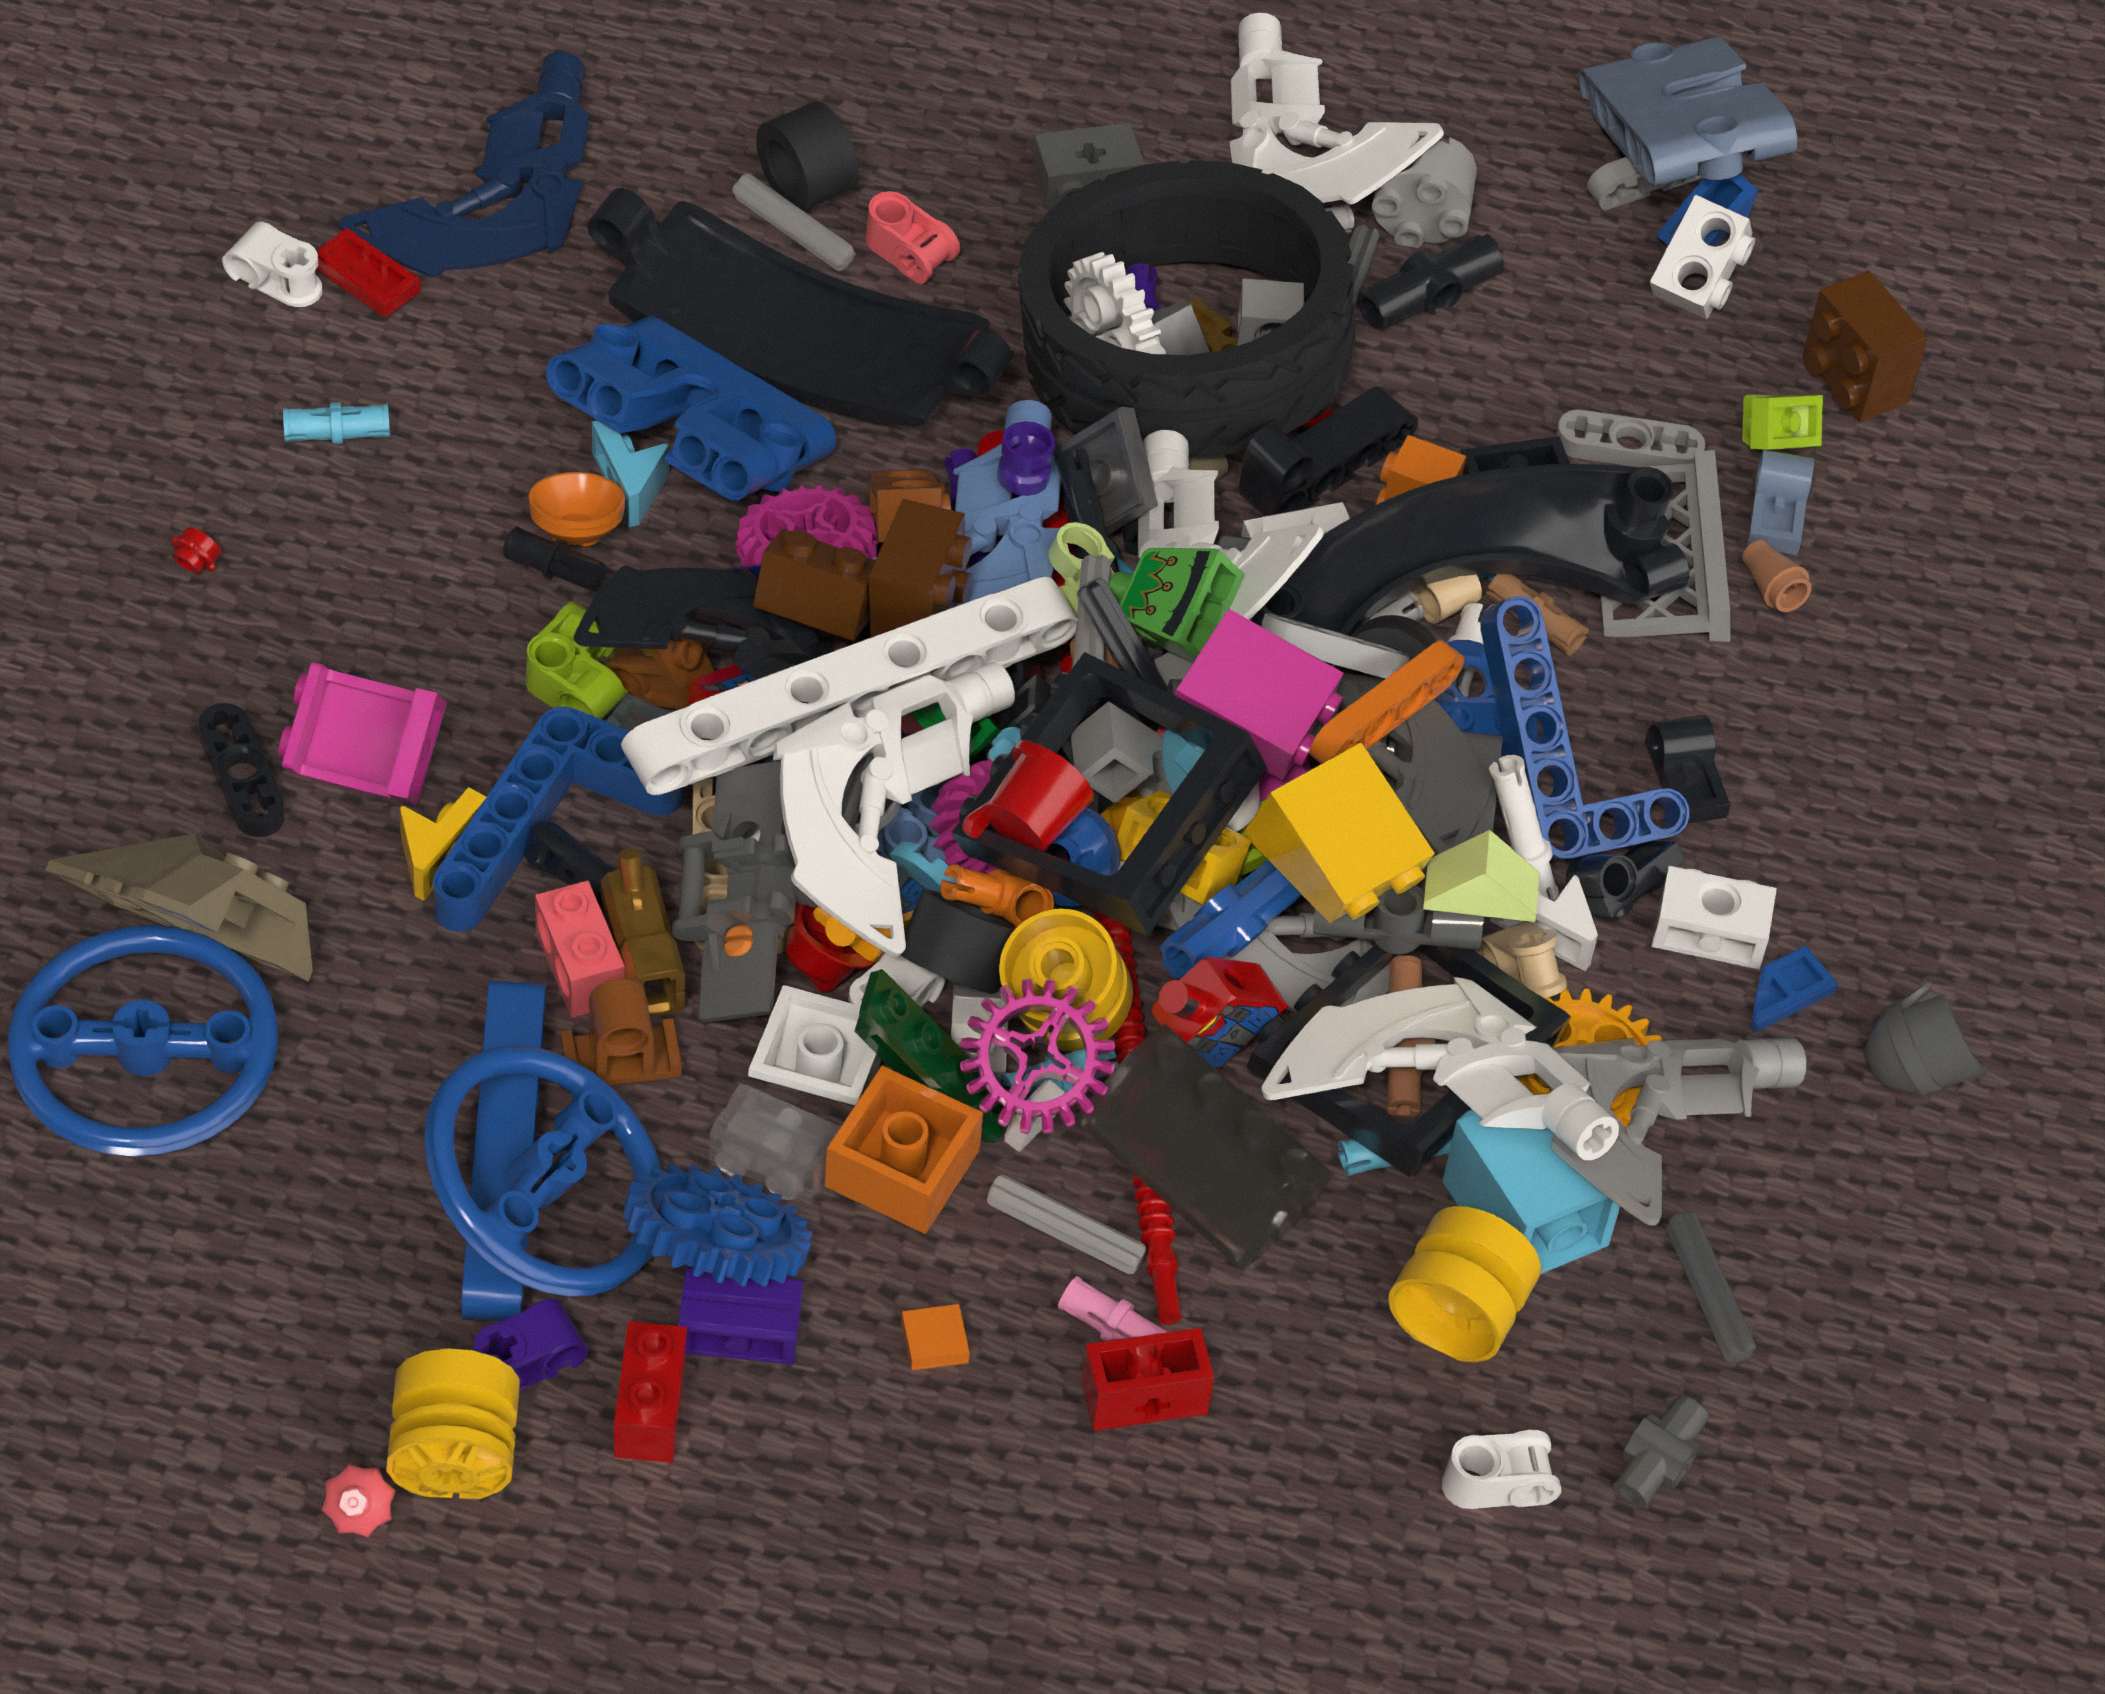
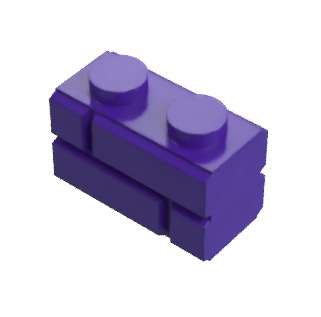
[678,1268,803,1365]

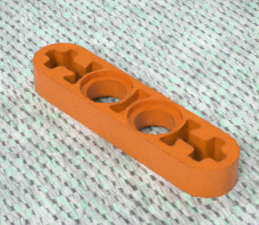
[1310,640,1465,764]

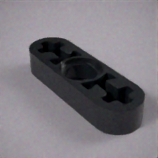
[199,703,285,837]

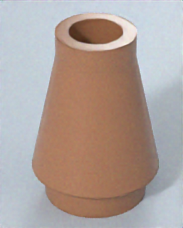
[1742,540,1812,612]

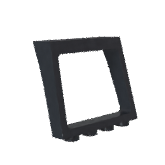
[951,652,1267,936]
[1246,939,1571,1177]

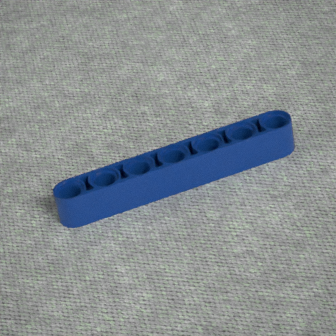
[462,981,547,1321]

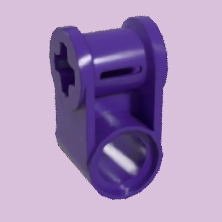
[473,1299,589,1391]

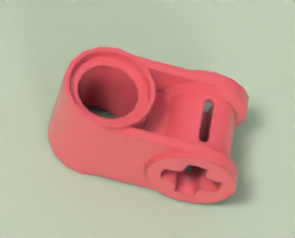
[865,191,960,284]

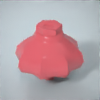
[321,1463,396,1538]

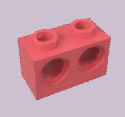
[535,880,625,1018]

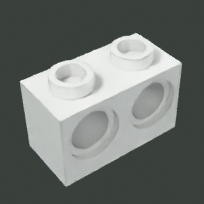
[1650,195,1755,319]

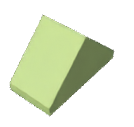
[1423,830,1540,922]

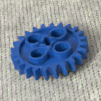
[622,1164,812,1286]

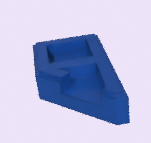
[1750,945,1839,1033]

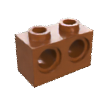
[868,469,951,542]

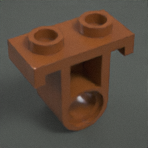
[604,619,715,709]
[561,979,682,1086]

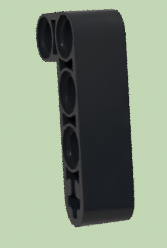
[1239,386,1418,516]

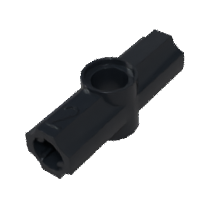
[1357,234,1504,330]

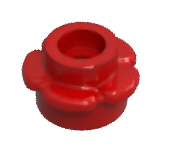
[171,526,222,575]

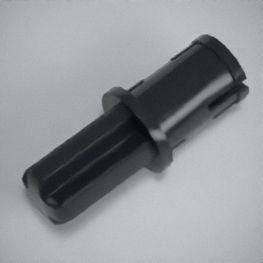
[503,526,608,591]

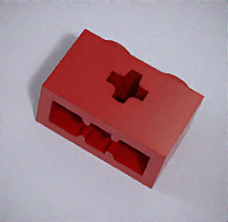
[614,1321,687,1463]
[1081,1328,1214,1431]

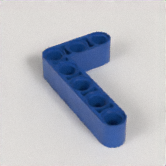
[1480,596,1690,861]
[433,706,685,932]

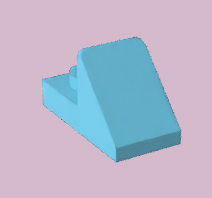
[592,420,670,528]

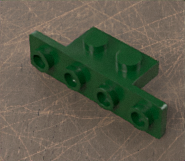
[854,969,1004,1143]

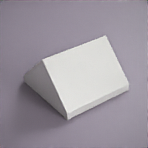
[748,985,881,1105]

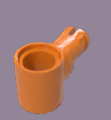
[940,864,1054,927]

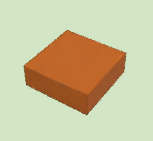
[901,1304,970,1371]

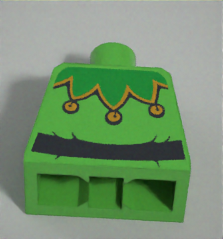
[1108,548,1245,662]

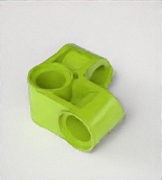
[525,601,628,720]

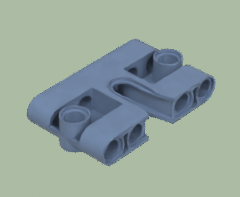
[1579,36,1797,187]

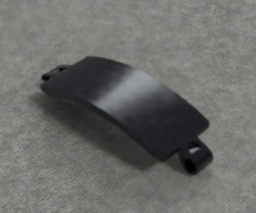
[587,188,1014,426]

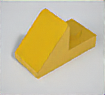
[399,787,486,901]

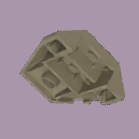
[45,833,313,981]

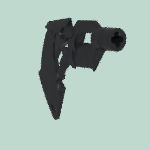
[573,566,907,739]

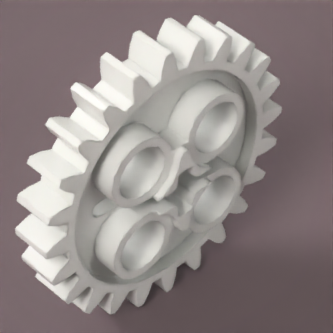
[1064,252,1166,354]

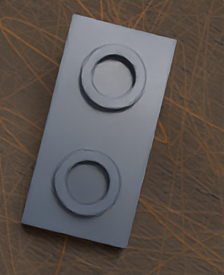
[1747,449,1814,556]

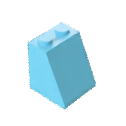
[1442,1110,1620,1274]

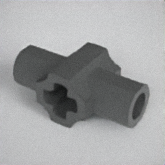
[1613,1396,1709,1508]

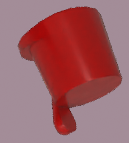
[962,740,1094,851]

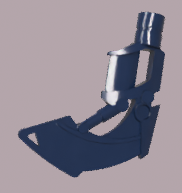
[339,52,590,277]

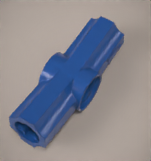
[1159,860,1302,979]

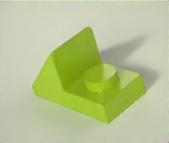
[1742,395,1823,450]

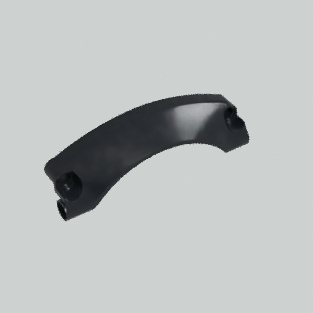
[1250,464,1690,666]

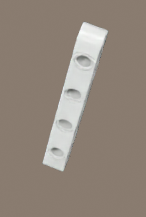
[621,577,1078,795]

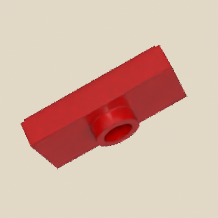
[316,228,421,318]

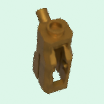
[601,848,685,1017]

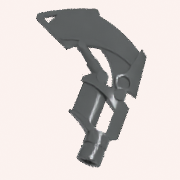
[1167,673,1494,855]

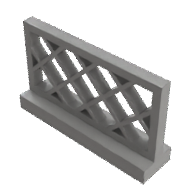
[1601,450,1730,642]

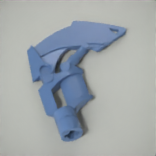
[871,400,1061,606]

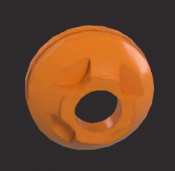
[529,472,625,547]

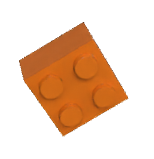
[825,1065,983,1234]

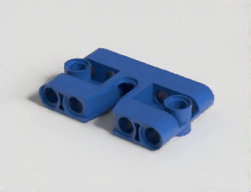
[546,316,836,500]

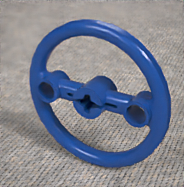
[8,925,278,1156]
[425,1046,662,1296]

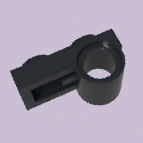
[1645,715,1731,823]
[1566,841,1685,920]

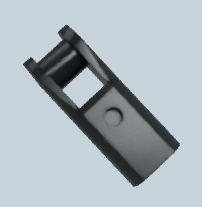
[525,821,616,905]

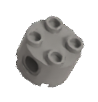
[1372,136,1477,248]

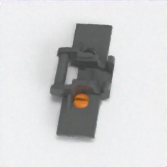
[672,761,796,1023]

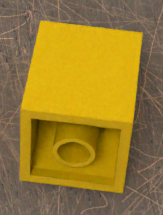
[1244,742,1435,923]

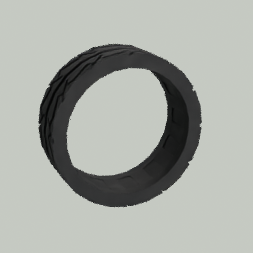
[1018,160,1355,458]

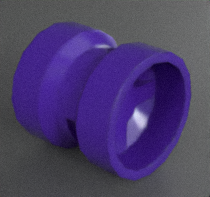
[997,421,1055,496]

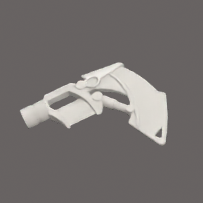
[1230,13,1444,205]
[1138,430,1324,645]
[773,662,1015,957]
[1262,977,1619,1160]

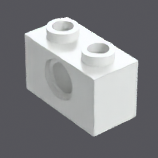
[1652,866,1777,969]

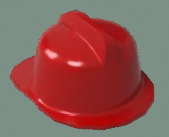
[785,901,876,993]

